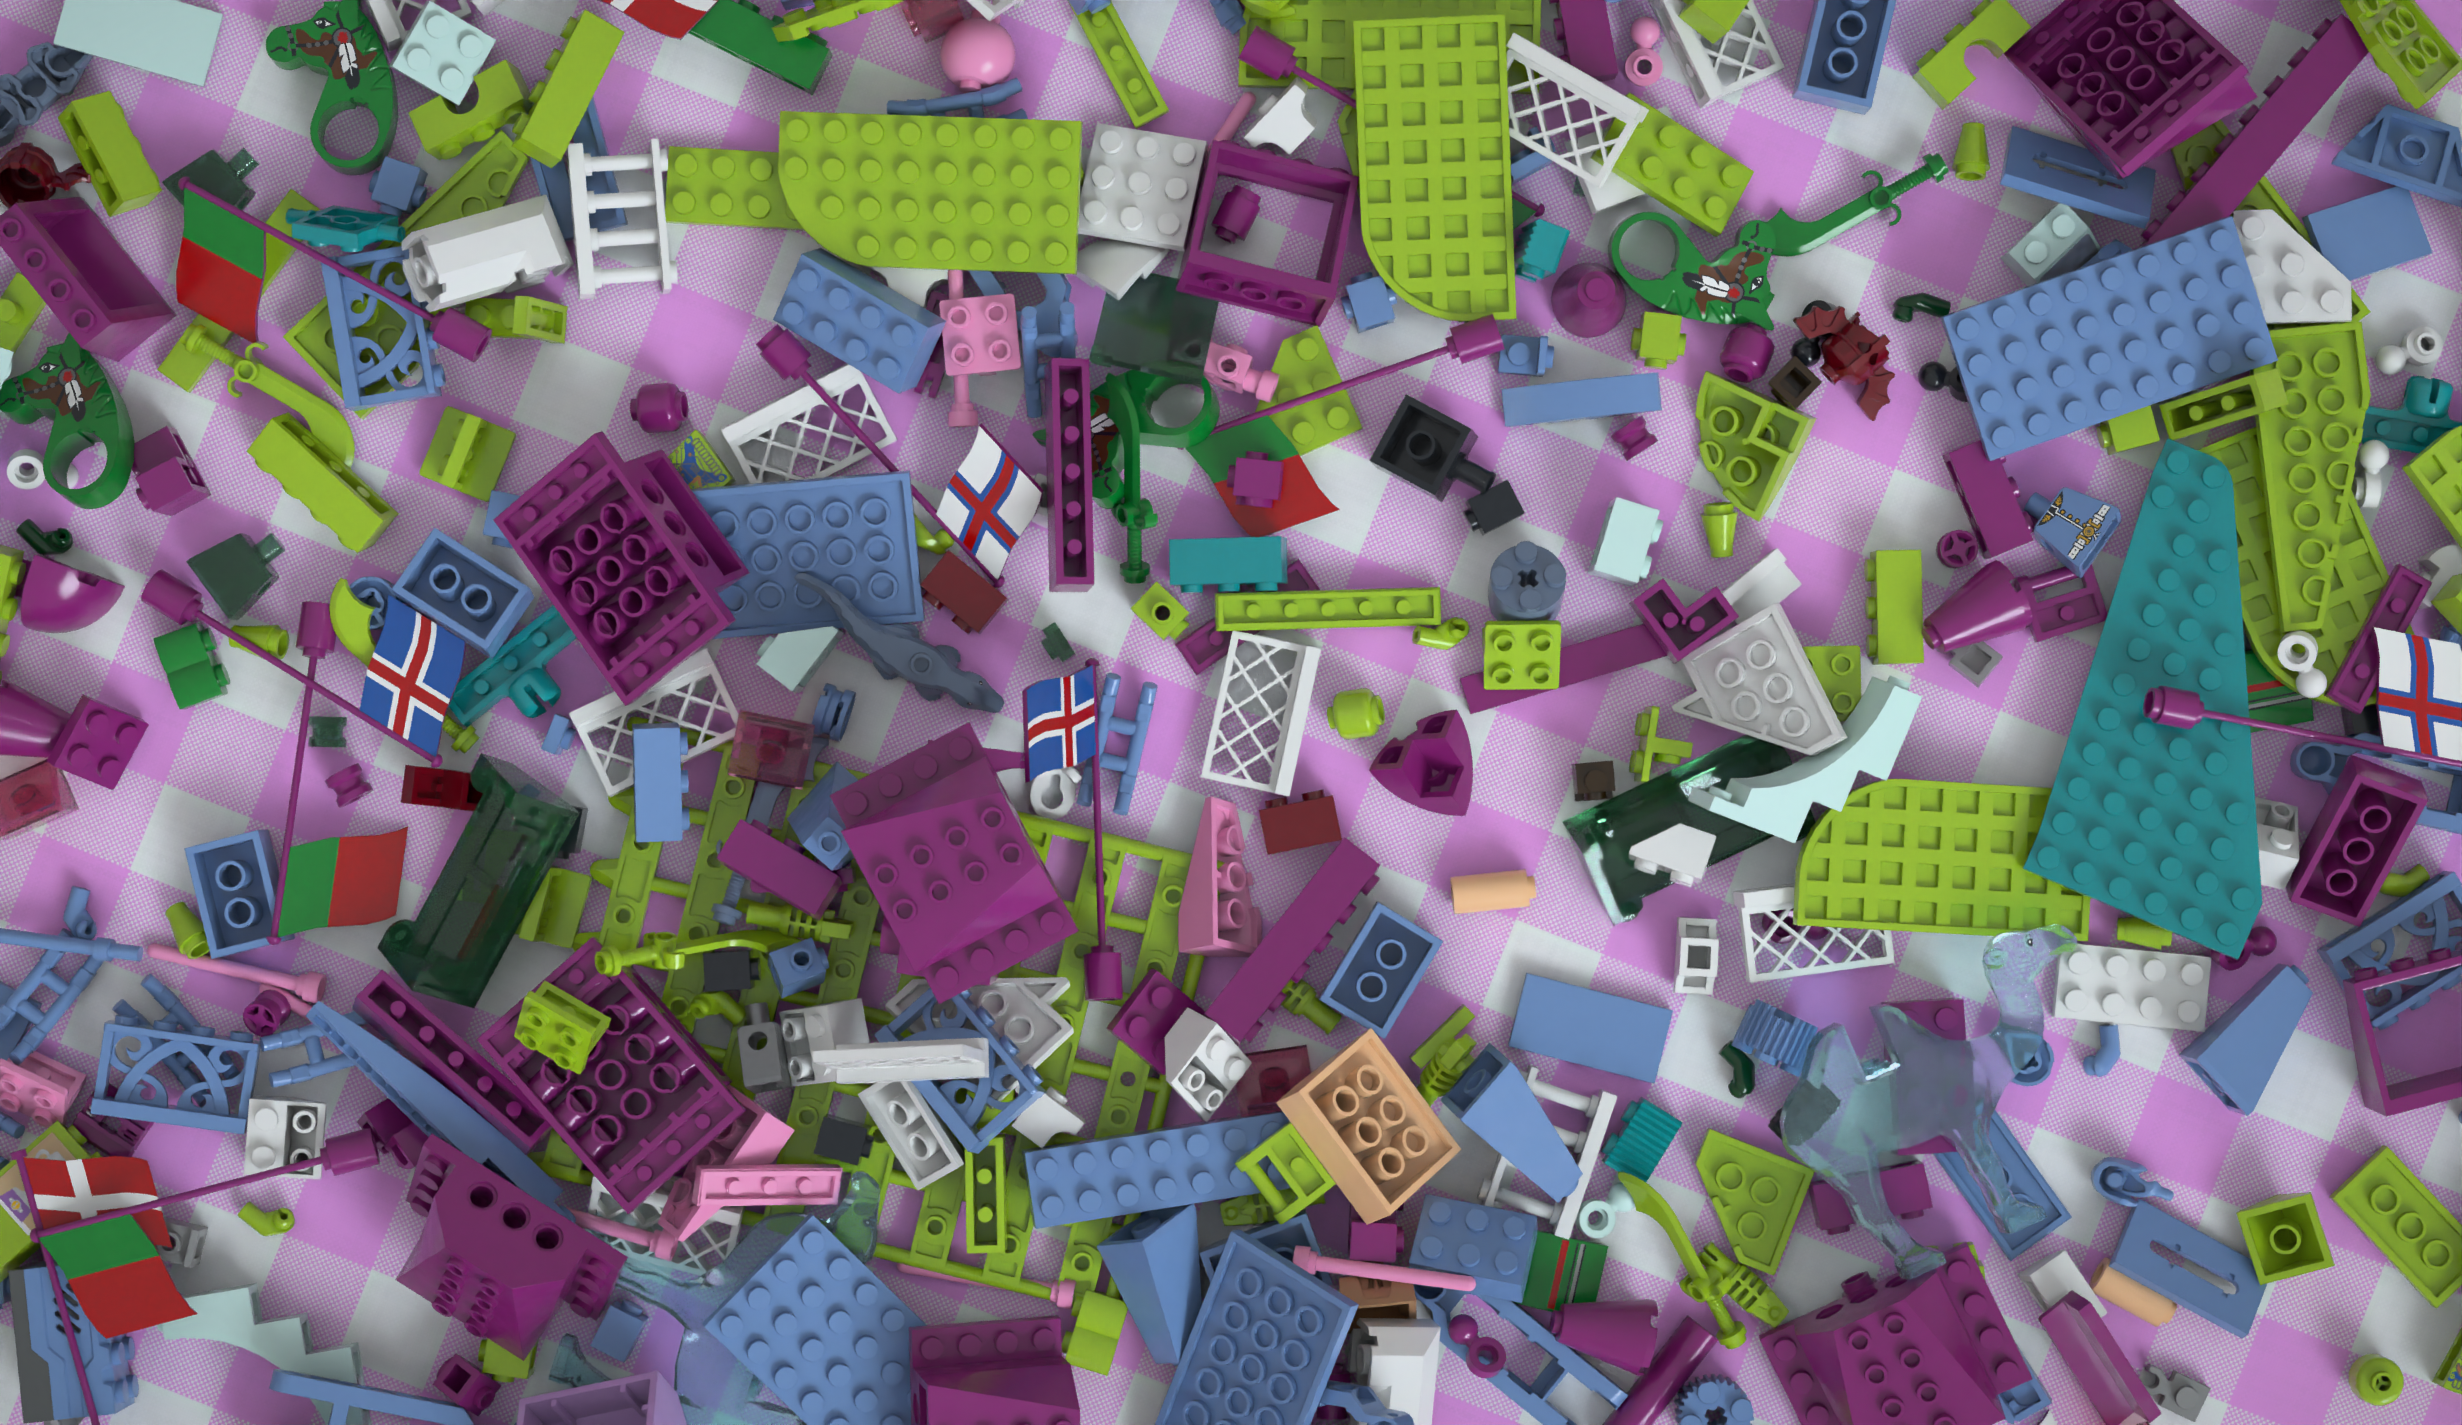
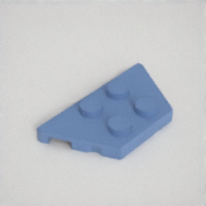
[2332,104,2462,208]

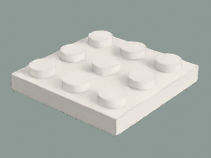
[1078,123,1208,252]

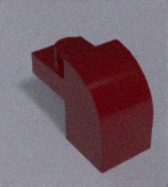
[401,765,493,813]

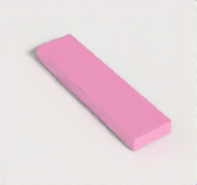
[692,1164,843,1206]

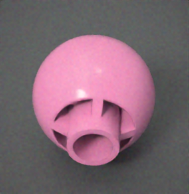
[940,9,1015,93]

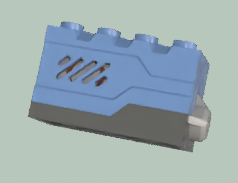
[8,1260,139,1425]

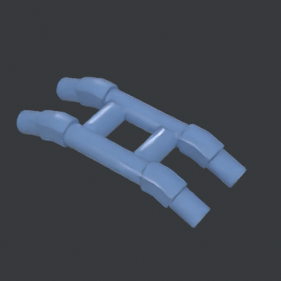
[887,78,1028,119]
[1020,301,1076,418]
[1076,673,1158,815]
[0,928,104,1065]
[112,974,240,1107]
[260,1011,398,1088]

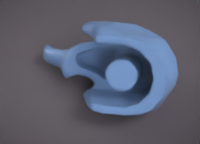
[2091,1157,2174,1207]

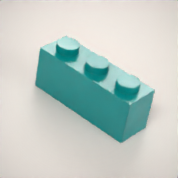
[1169,536,1288,593]

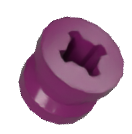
[1611,416,1658,461]
[1936,530,1979,569]
[325,763,373,808]
[243,989,291,1037]

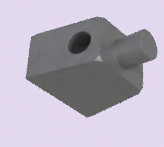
[737,1002,792,1094]

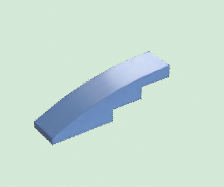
[1501,373,1662,427]

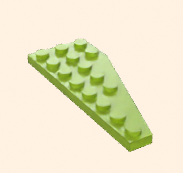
[283,130,529,420]

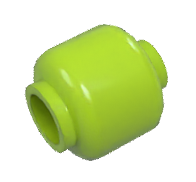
[1327,688,1385,740]
[2349,1354,2404,1406]

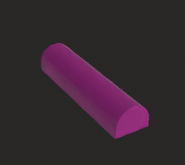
[1602,1315,1718,1425]

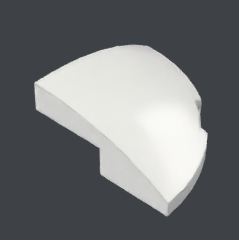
[1075,239,1169,301]

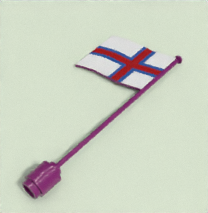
[756,324,1044,588]
[2143,626,2462,768]

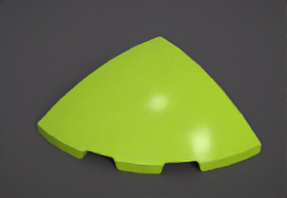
[1696,371,1817,522]

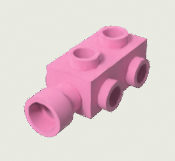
[1164,331,1280,403]

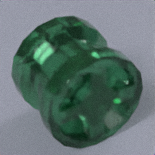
[308,716,347,747]

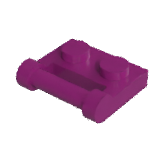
[2014,564,2107,642]

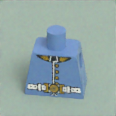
[2024,487,2122,578]

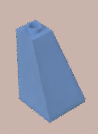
[787,762,858,871]
[2179,963,2313,1116]
[1440,1043,1583,1203]
[1097,1204,1202,1366]

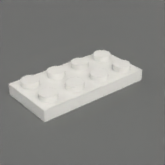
[2052,942,2212,1032]

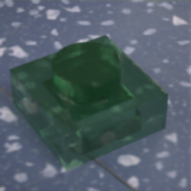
[1041,622,1076,663]

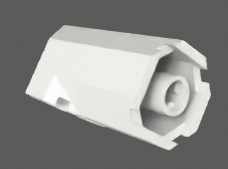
[402,195,574,312]
[1348,1318,1441,1425]

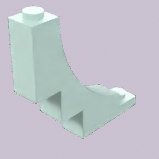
[1688,675,1922,843]
[157,1283,372,1425]

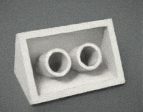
[858,1081,965,1191]

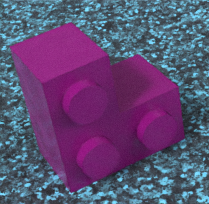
[132,426,211,516]
[1629,578,1739,664]
[1348,1203,1404,1262]

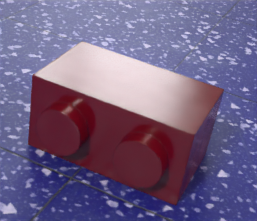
[920,550,1009,635]
[1259,789,1342,855]

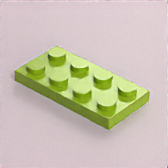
[1591,92,1754,237]
[665,146,805,231]
[2329,1145,2462,1308]

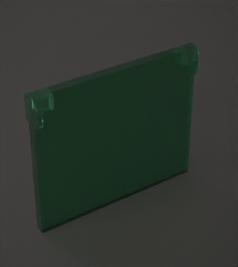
[1089,273,1219,385]

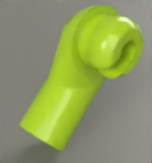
[914,513,954,555]
[1412,617,1470,650]
[2379,864,2430,897]
[690,991,746,1027]
[237,1201,295,1237]

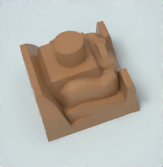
[1339,1261,1417,1334]

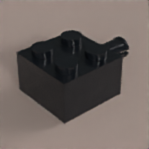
[1369,394,1496,503]

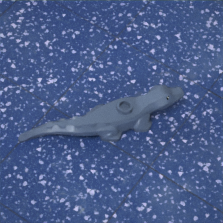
[0,42,94,147]
[795,573,1004,713]

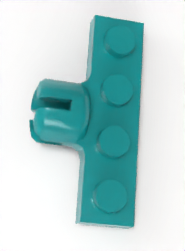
[2361,376,2462,454]
[449,605,577,727]

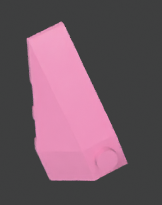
[1178,797,1262,957]
[658,1084,795,1242]

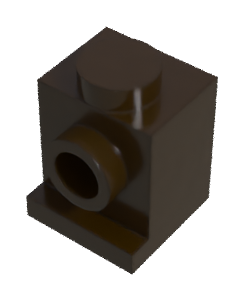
[1768,356,1822,410]
[1572,761,1616,802]

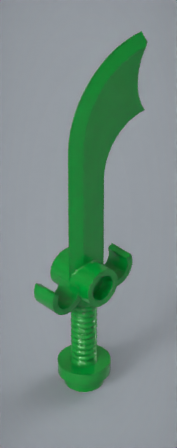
[1766,153,1949,257]
[1105,373,1158,584]

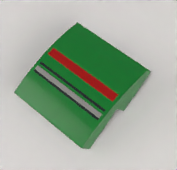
[2245,650,2314,733]
[1513,1230,1608,1312]

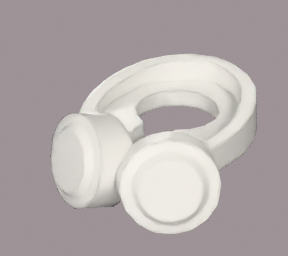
[1030,766,1082,820]

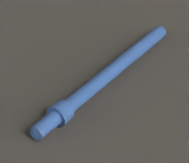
[0,928,143,962]

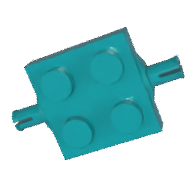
[286,205,406,252]

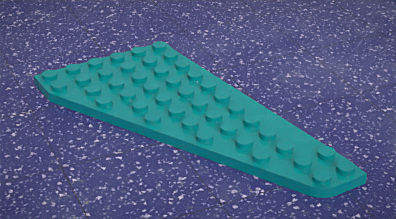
[2023,438,2262,960]

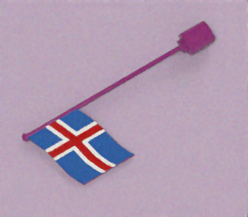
[141,569,466,768]
[1022,658,1123,1001]

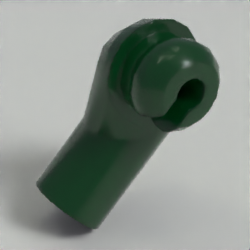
[1892,292,1951,323]
[16,519,73,556]
[1719,1040,1755,1098]

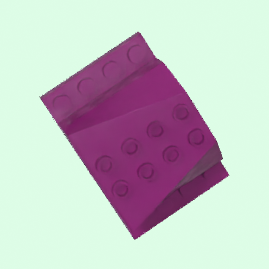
[2004,0,2258,180]
[493,431,750,706]
[830,722,1079,1004]
[476,937,746,1214]
[395,1133,628,1361]
[1759,1242,2033,1425]
[909,1315,1080,1425]

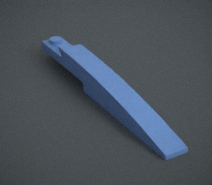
[306,1001,596,1237]

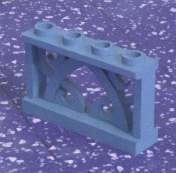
[321,246,446,411]
[2317,871,2462,1030]
[874,988,1046,1154]
[90,1015,261,1134]

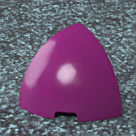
[20,554,125,633]
[1369,709,1473,816]
[357,1098,429,1169]

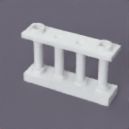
[566,139,678,299]
[1477,1064,1618,1240]

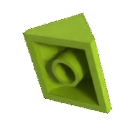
[2236,1192,2335,1285]

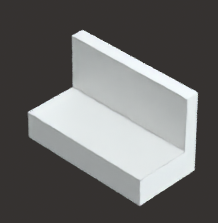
[1721,548,1802,625]

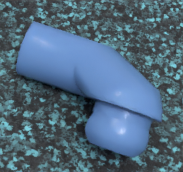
[63,886,98,940]
[2083,1024,2121,1077]

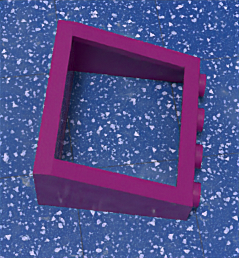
[1175,140,1359,327]
[0,197,177,362]
[2343,948,2462,1117]

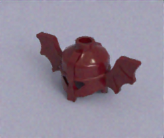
[0,143,91,209]
[1793,306,1895,421]

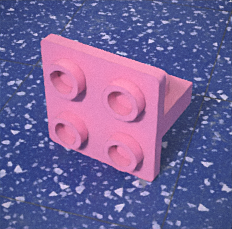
[939,293,1022,376]
[0,1043,87,1128]

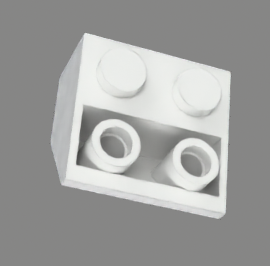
[2255,797,2299,890]
[1629,823,1716,888]
[779,998,870,1087]
[1165,1007,1252,1122]
[244,1095,327,1180]

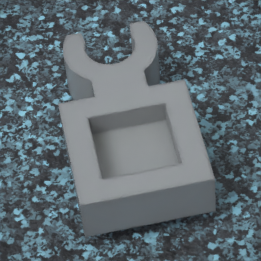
[1935,641,2003,688]
[2143,1365,2211,1422]

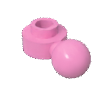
[1624,16,1663,87]

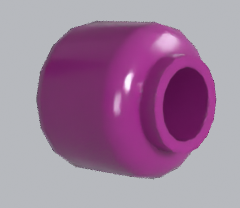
[1720,324,1775,383]
[630,383,689,433]

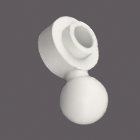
[2375,326,2443,375]
[2351,440,2390,508]
[7,449,79,490]
[2277,630,2327,698]

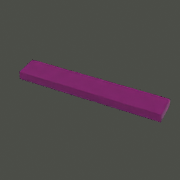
[1459,624,1667,714]

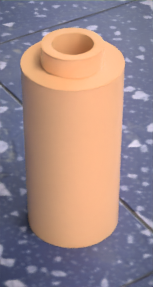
[1450,869,1536,914]
[2089,1257,2177,1327]

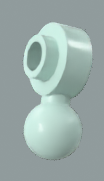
[1575,1182,1635,1238]

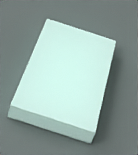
[53,0,224,87]

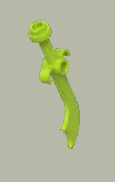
[180,323,355,469]
[329,578,480,754]
[595,930,802,977]
[1618,1172,1747,1349]

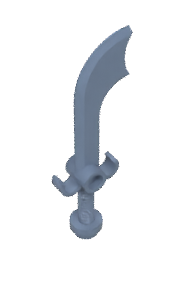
[711,737,829,926]

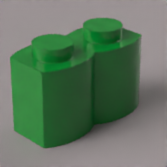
[153,623,230,709]

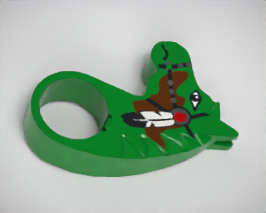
[266,0,398,175]
[1608,212,1776,331]
[0,333,134,509]
[1033,363,1220,509]

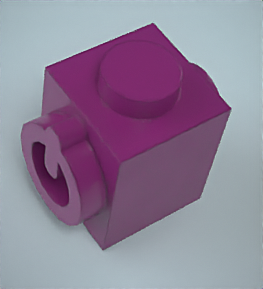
[1227,451,1284,508]
[433,1354,502,1416]

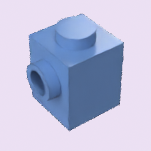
[369,156,428,218]
[1340,272,1397,333]
[768,937,829,998]

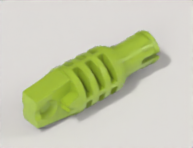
[746,900,853,943]
[1281,979,1342,1035]
[1417,1033,1477,1107]
[1220,1188,1326,1226]
[1697,1241,1789,1328]

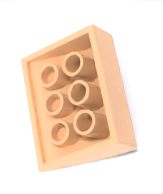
[1276,1028,1462,1225]

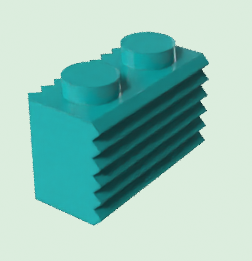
[1514,219,1570,283]
[1601,1097,1683,1182]

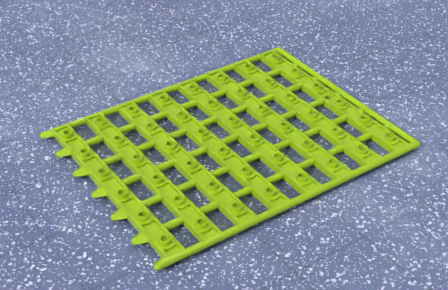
[527,716,1225,1306]

